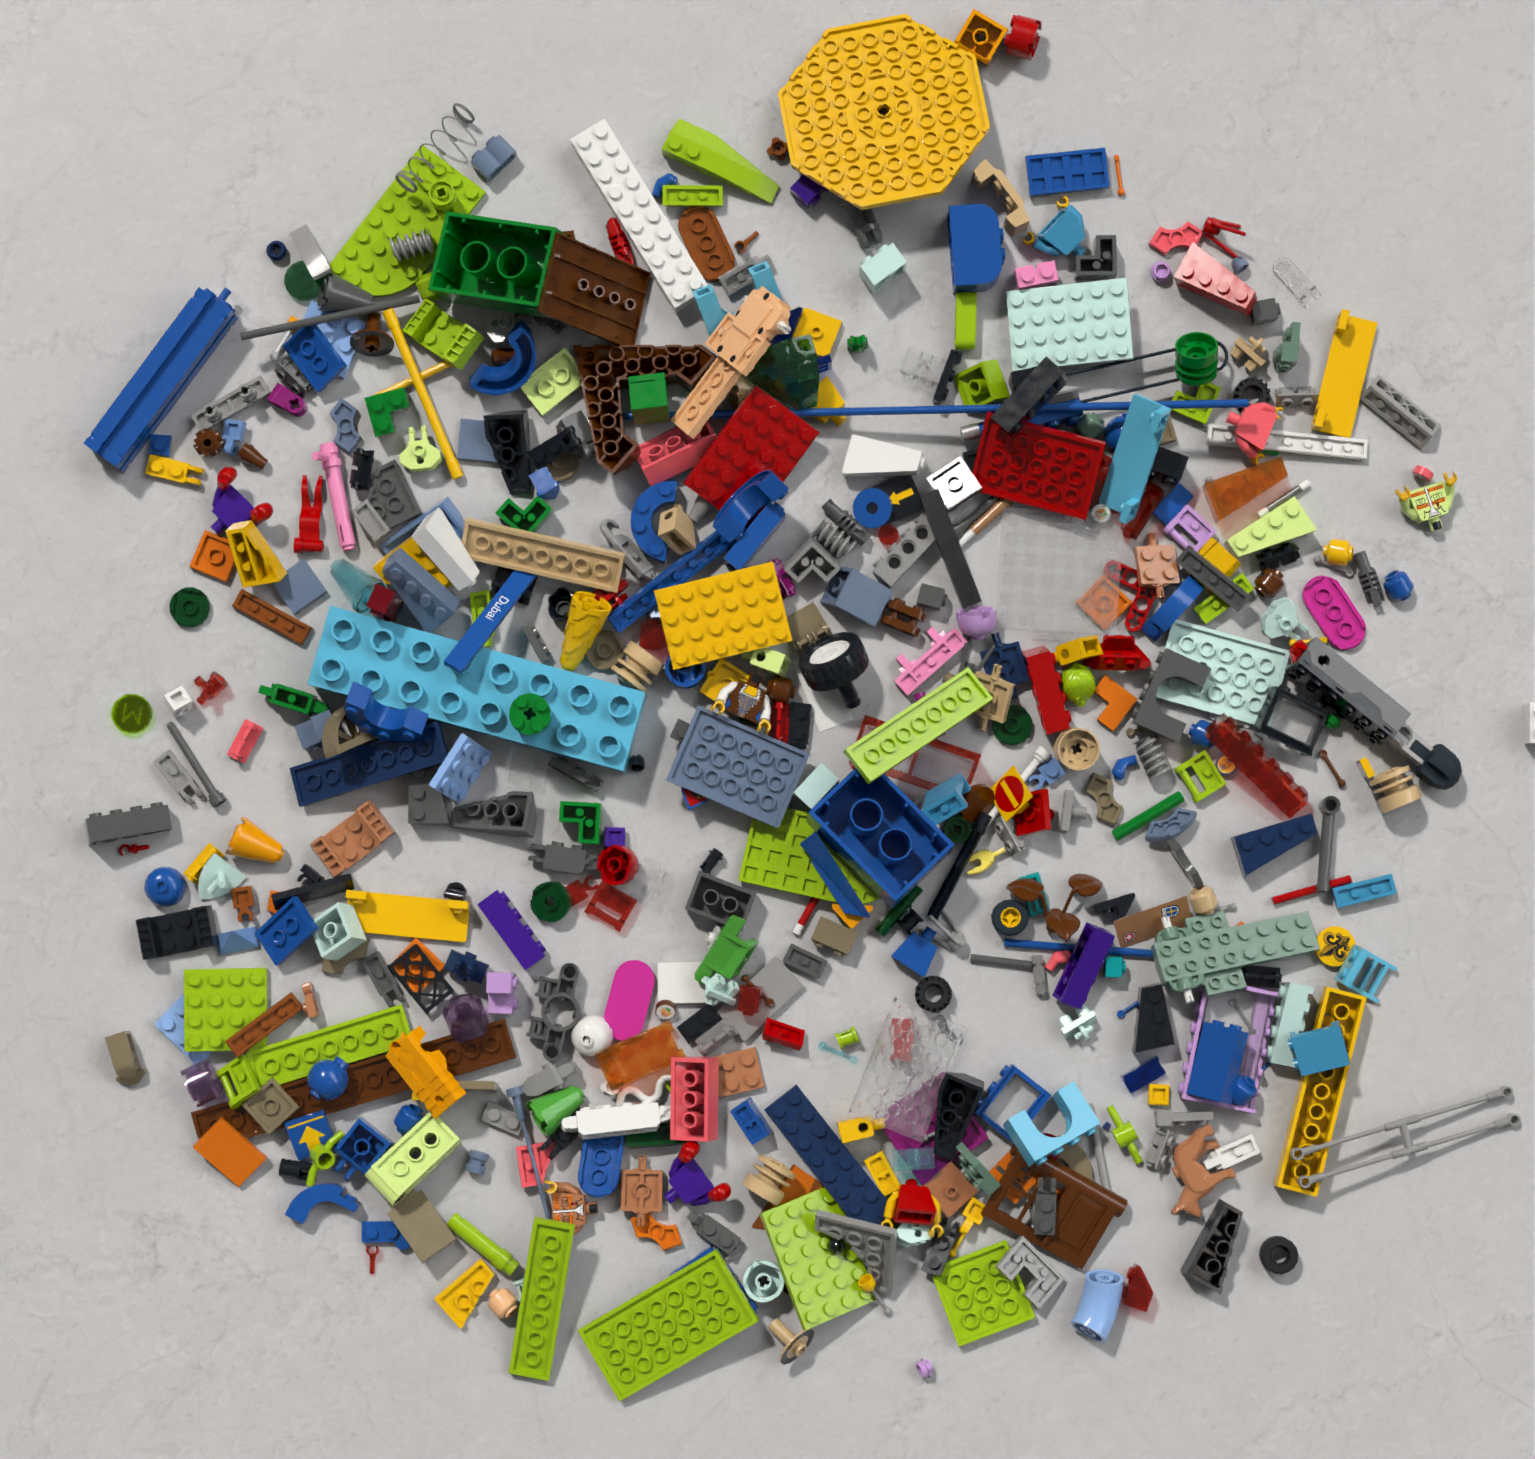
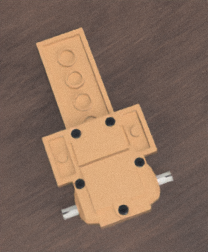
[671,286,791,439]

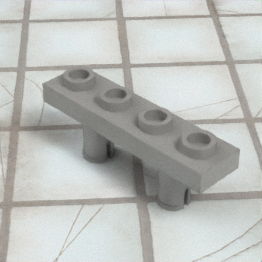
[191,375,271,431]

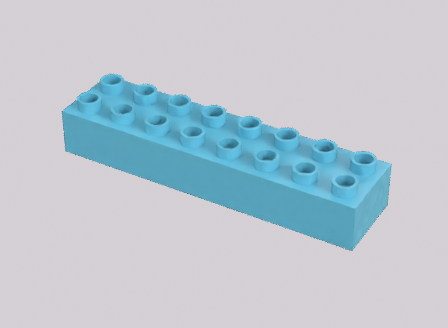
[308,606,647,774]

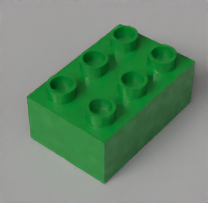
[428,211,567,319]

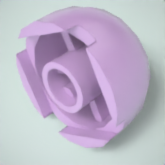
[956,606,997,640]

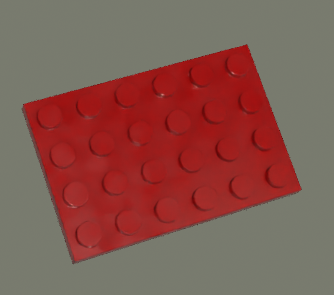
[683,385,820,529]
[972,412,1106,520]

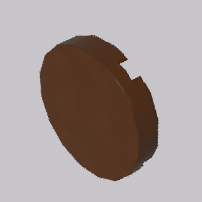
[959,783,995,822]

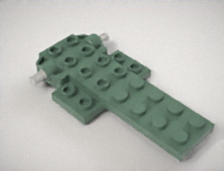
[1151,911,1320,1004]

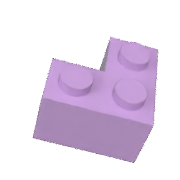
[486,972,518,1014]

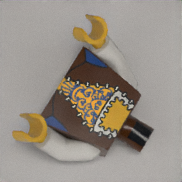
[710,672,771,734]

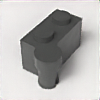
[556,410,596,461]

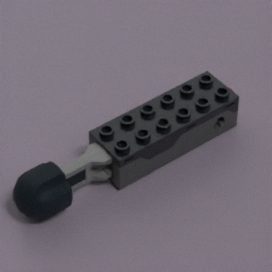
[1285,637,1462,790]

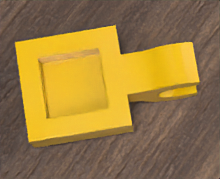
[958,1197,985,1235]

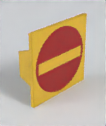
[990,765,1033,823]

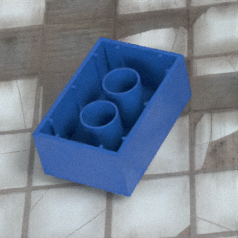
[806,768,954,909]

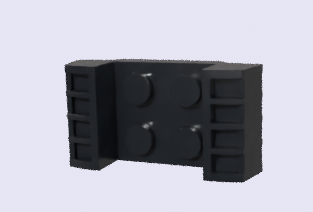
[136,905,219,961]

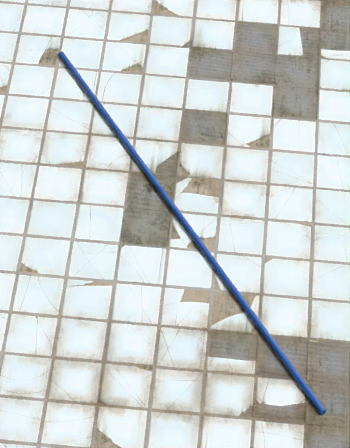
[623,399,1248,421]

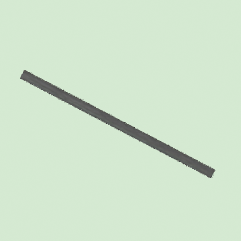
[240,295,420,341]

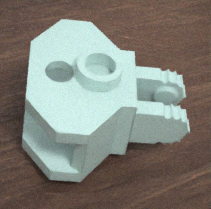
[1261,597,1309,641]
[896,1223,936,1248]

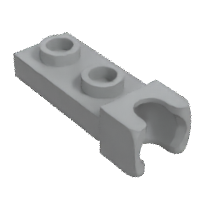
[1154,1109,1214,1126]

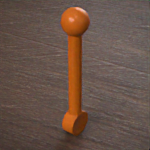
[1114,155,1125,196]

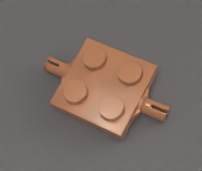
[1134,533,1180,600]
[621,1155,663,1226]

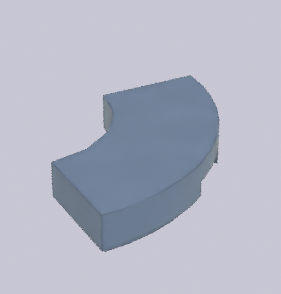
[1145,808,1197,842]

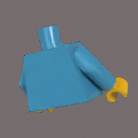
[1022,196,1086,257]

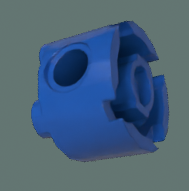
[665,654,706,689]

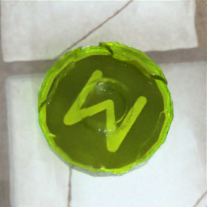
[111,694,152,734]

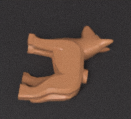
[1171,1124,1236,1218]

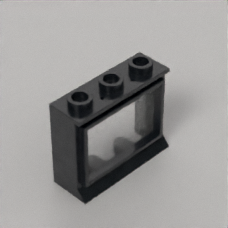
[1252,685,1331,757]

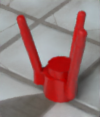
[1202,217,1246,258]

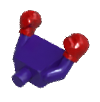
[210,467,273,535]
[664,1141,731,1206]

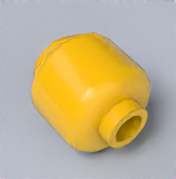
[1323,539,1354,566]

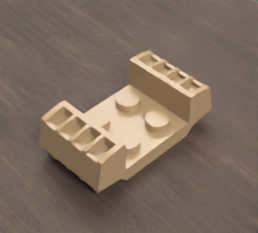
[972,159,1030,236]

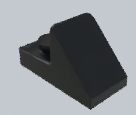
[1094,893,1135,919]

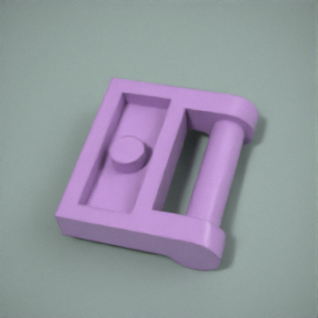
[1162,504,1217,552]

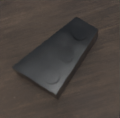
[1132,983,1175,1053]

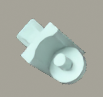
[701,973,740,1006]
[1059,1004,1097,1041]

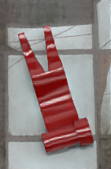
[294,475,324,553]

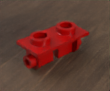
[768,702,790,744]

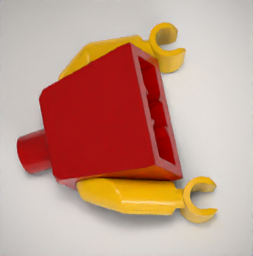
[881,1179,943,1238]

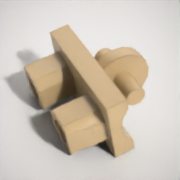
[1230,336,1267,372]

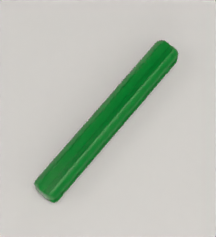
[1112,791,1184,841]

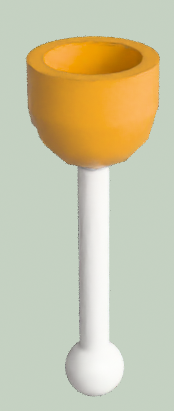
[270,315,300,360]

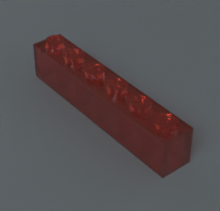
[1205,713,1308,819]

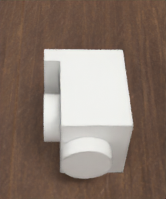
[164,686,193,718]

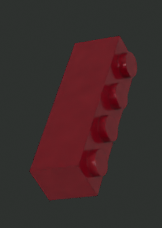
[366,584,404,623]

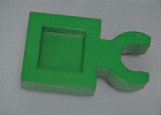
[847,335,868,353]

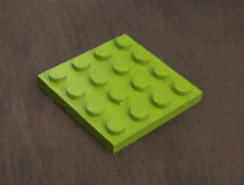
[184,968,267,1052]
[931,1239,1036,1347]

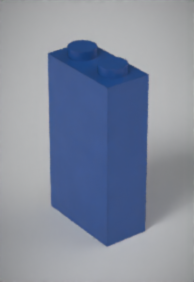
[723,502,785,571]
[1186,1020,1249,1105]

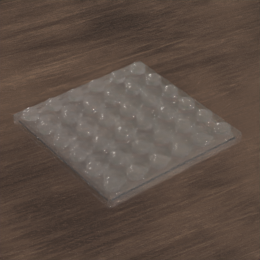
[995,507,1123,636]

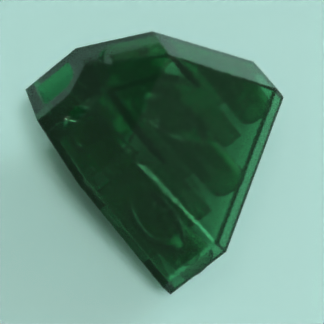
[747,334,819,411]

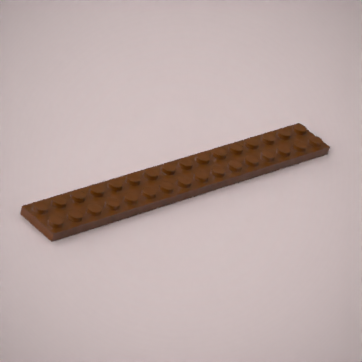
[191,1019,517,1140]

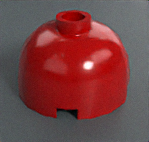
[597,845,639,886]

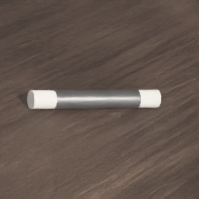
[1256,479,1311,518]

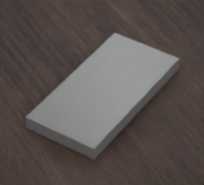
[717,956,804,1042]

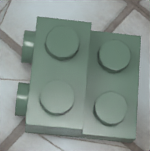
[1272,322,1301,372]
[956,1142,1001,1196]

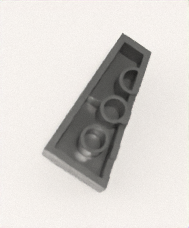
[85,802,172,846]

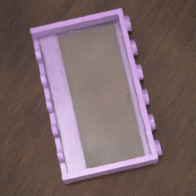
[1178,986,1278,1114]

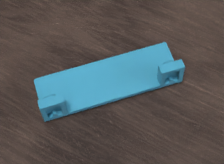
[1099,394,1171,524]

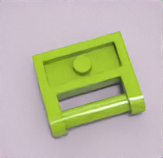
[1174,750,1226,803]
[216,1055,261,1109]

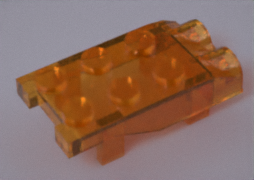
[595,1021,686,1091]

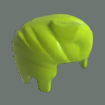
[1061,662,1096,708]

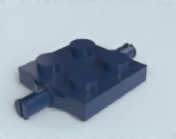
[979,632,1030,700]

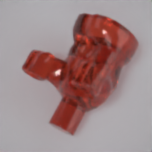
[194,671,228,705]

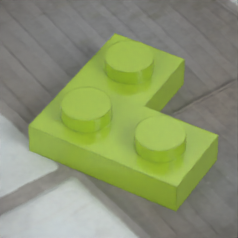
[1171,383,1222,425]

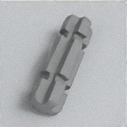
[1031,955,1047,995]

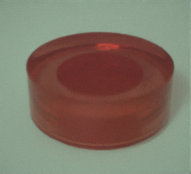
[878,525,899,545]

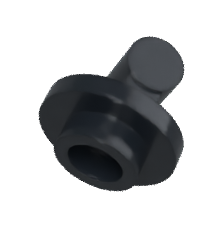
[444,882,467,901]

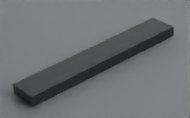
[918,489,982,609]

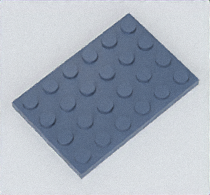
[666,705,810,829]

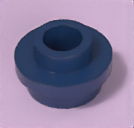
[266,241,287,261]

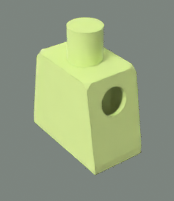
[742,647,791,677]

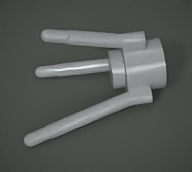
[919,911,966,952]

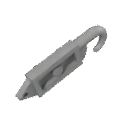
[600,519,655,581]

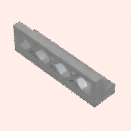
[1360,374,1441,449]

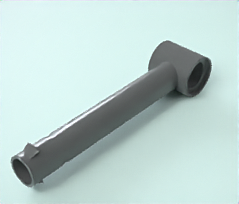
[1315,796,1341,892]

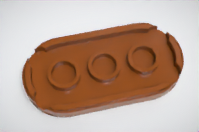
[678,206,735,282]

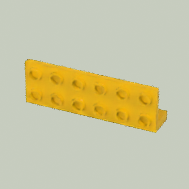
[1311,309,1377,438]
[345,890,471,942]

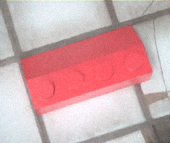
[636,421,716,487]
[670,1056,719,1142]

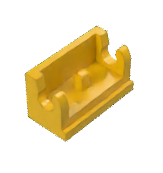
[864,1149,901,1196]

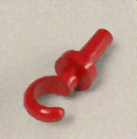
[119,844,150,856]

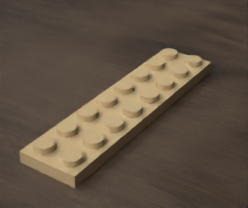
[462,517,625,593]

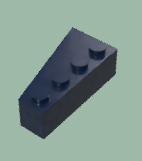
[1230,814,1318,876]

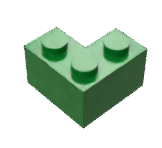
[364,387,410,437]
[495,496,554,533]
[559,801,602,845]

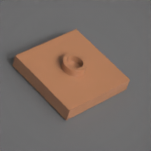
[923,1161,978,1218]

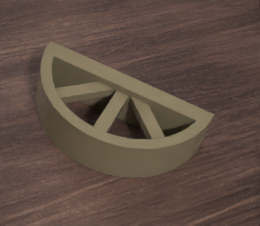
[322,707,377,759]

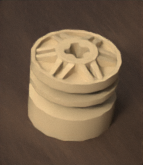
[610,641,665,692]
[1053,727,1100,771]
[1369,765,1422,813]
[742,1154,796,1206]

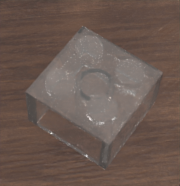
[502,746,552,795]

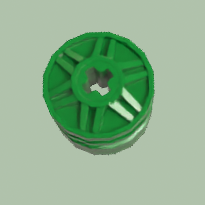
[1175,332,1218,386]

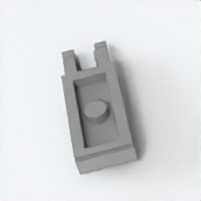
[153,749,204,805]

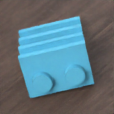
[1335,944,1397,1003]

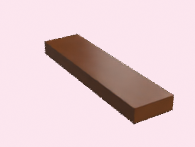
[232,589,313,645]
[225,992,303,1058]

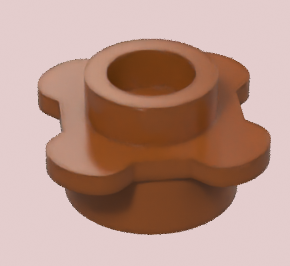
[767,137,788,161]

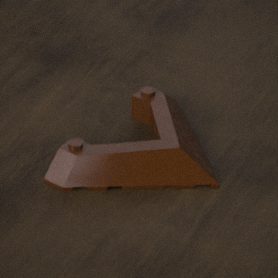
[573,345,717,475]

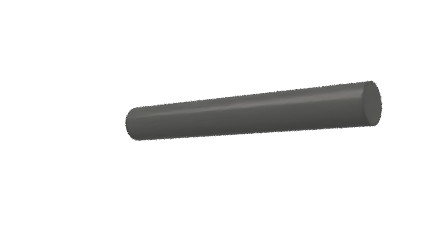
[970,954,1032,969]

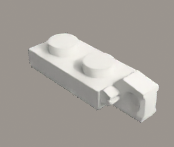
[1202,1133,1260,1170]

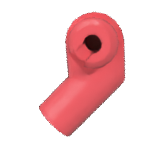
[1045,950,1072,972]

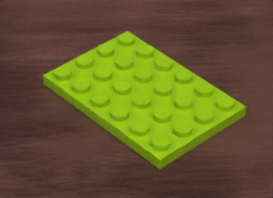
[759,1187,877,1330]

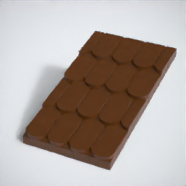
[537,232,651,346]

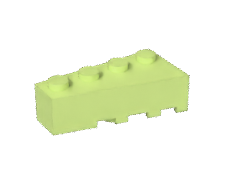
[1224,496,1317,559]

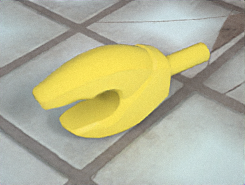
[967,847,1006,875]

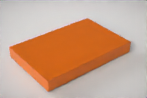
[193,1117,267,1187]

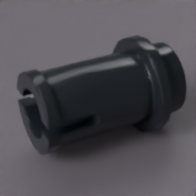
[699,848,724,875]

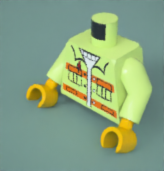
[1395,471,1457,532]

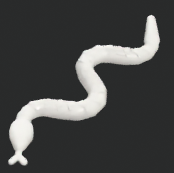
[588,1074,671,1109]

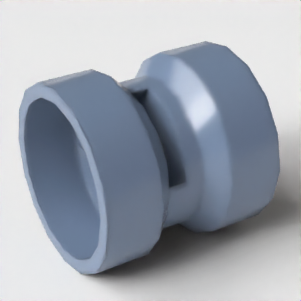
[465,1149,490,1175]

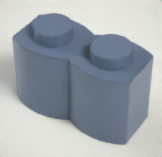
[471,134,517,182]

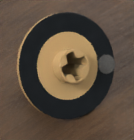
[768,1318,814,1365]

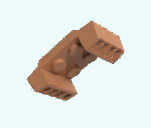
[310,800,396,878]

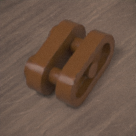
[880,598,927,638]

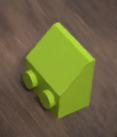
[954,359,1010,405]

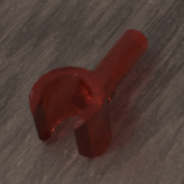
[366,1245,380,1274]

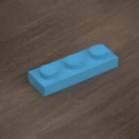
[1331,874,1397,908]

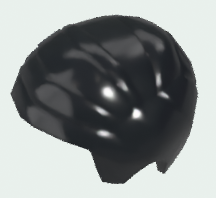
[548,587,575,622]

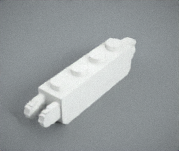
[561,1100,671,1140]

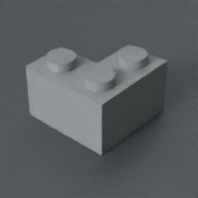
[784,536,841,583]

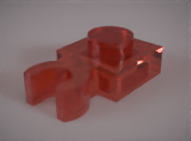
[566,875,599,907]

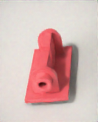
[227,719,264,764]

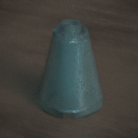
[330,559,386,613]

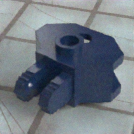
[444,949,490,984]

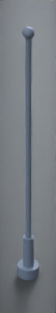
[506,1086,568,1276]

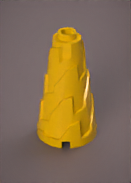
[559,591,612,671]

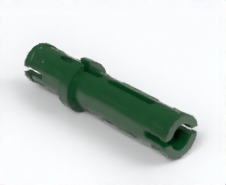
[875,886,923,937]

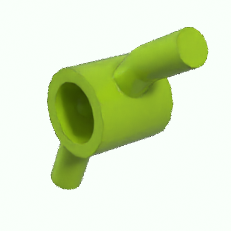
[1106,1105,1142,1164]
[306,1130,345,1187]

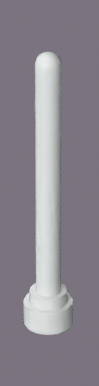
[988,746,1052,826]

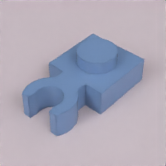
[1028,757,1066,791]

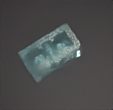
[891,1146,935,1171]

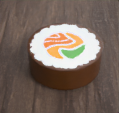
[655,1000,676,1020]

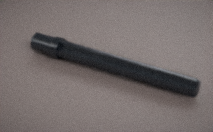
[928,811,992,920]

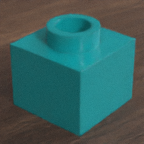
[1104,957,1126,977]

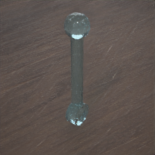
[818,1042,858,1064]

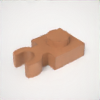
[302,982,320,1018]

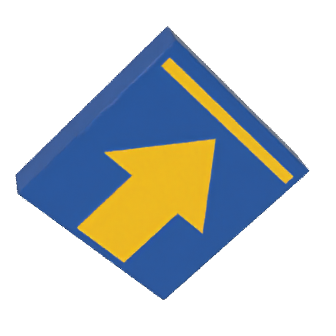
[284,1109,337,1161]

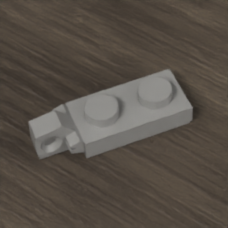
[717,254,773,296]

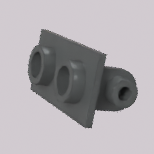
[275,358,313,399]

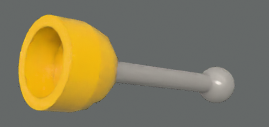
[858,1274,892,1315]

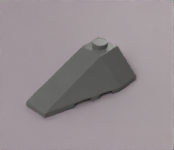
[451,791,538,838]

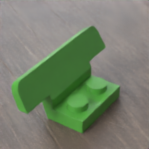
[694,915,759,986]

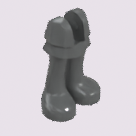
[837,197,882,249]

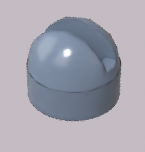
[1231,256,1249,274]

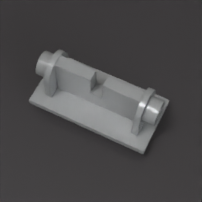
[1275,386,1318,408]
[992,816,1027,856]
[695,1017,739,1056]
[1145,1126,1175,1171]

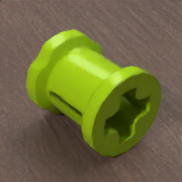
[835,1026,860,1050]

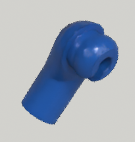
[652,173,678,199]

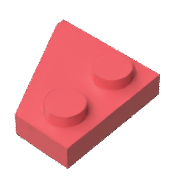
[515,1141,555,1188]

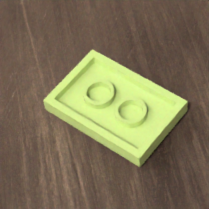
[520,347,582,417]

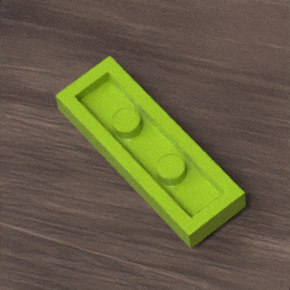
[662,185,723,207]
[1193,573,1254,625]

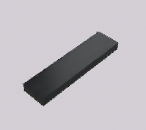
[271,873,355,910]

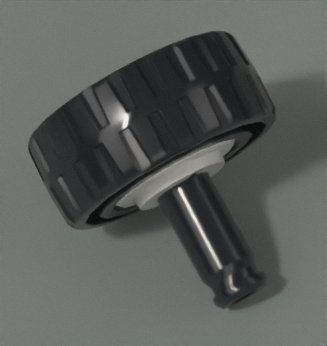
[798,632,869,709]

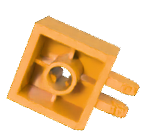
[954,9,1008,67]

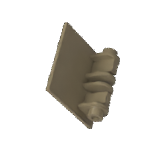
[787,602,832,657]

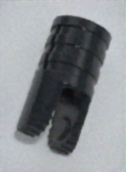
[279,1158,316,1181]

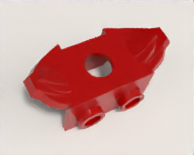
[1085,635,1151,671]

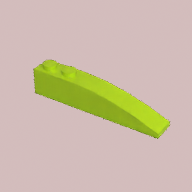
[662,118,780,204]

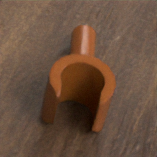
[734,231,759,253]

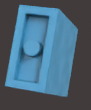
[922,772,971,825]
[1288,1020,1350,1076]

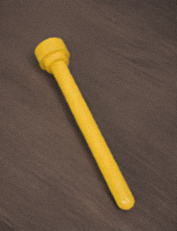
[374,361,454,395]

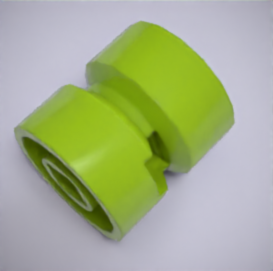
[428,180,457,212]

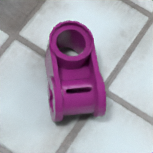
[267,382,307,417]

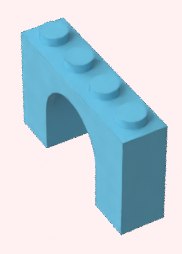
[692,261,783,337]
[1003,1081,1100,1167]

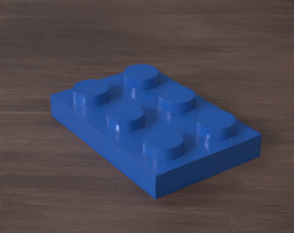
[283,325,347,392]
[255,896,319,966]

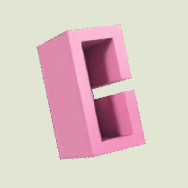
[1013,260,1059,290]

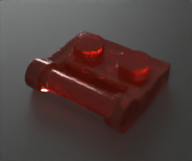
[584,881,638,932]

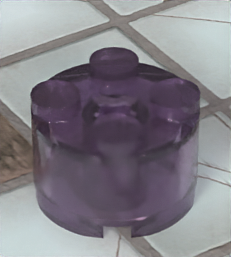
[443,994,489,1042]
[180,1060,223,1107]

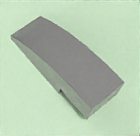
[289,224,332,281]

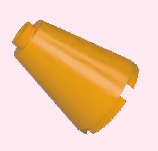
[225,816,285,864]

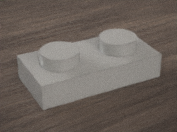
[481,1101,527,1136]

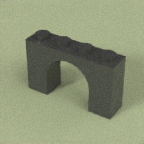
[1130,648,1211,743]

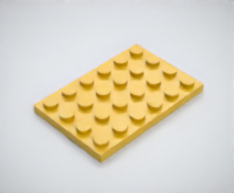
[654,561,792,670]

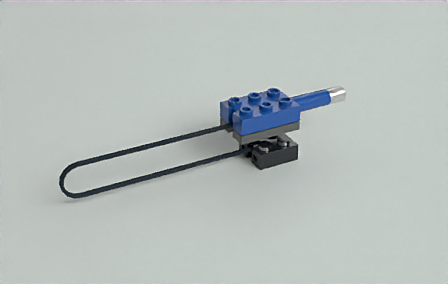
[960,341,1228,442]

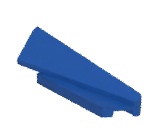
[800,832,871,918]

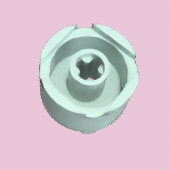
[743,1259,784,1303]

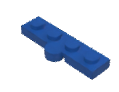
[362,1220,444,1250]

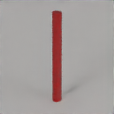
[1271,875,1352,905]

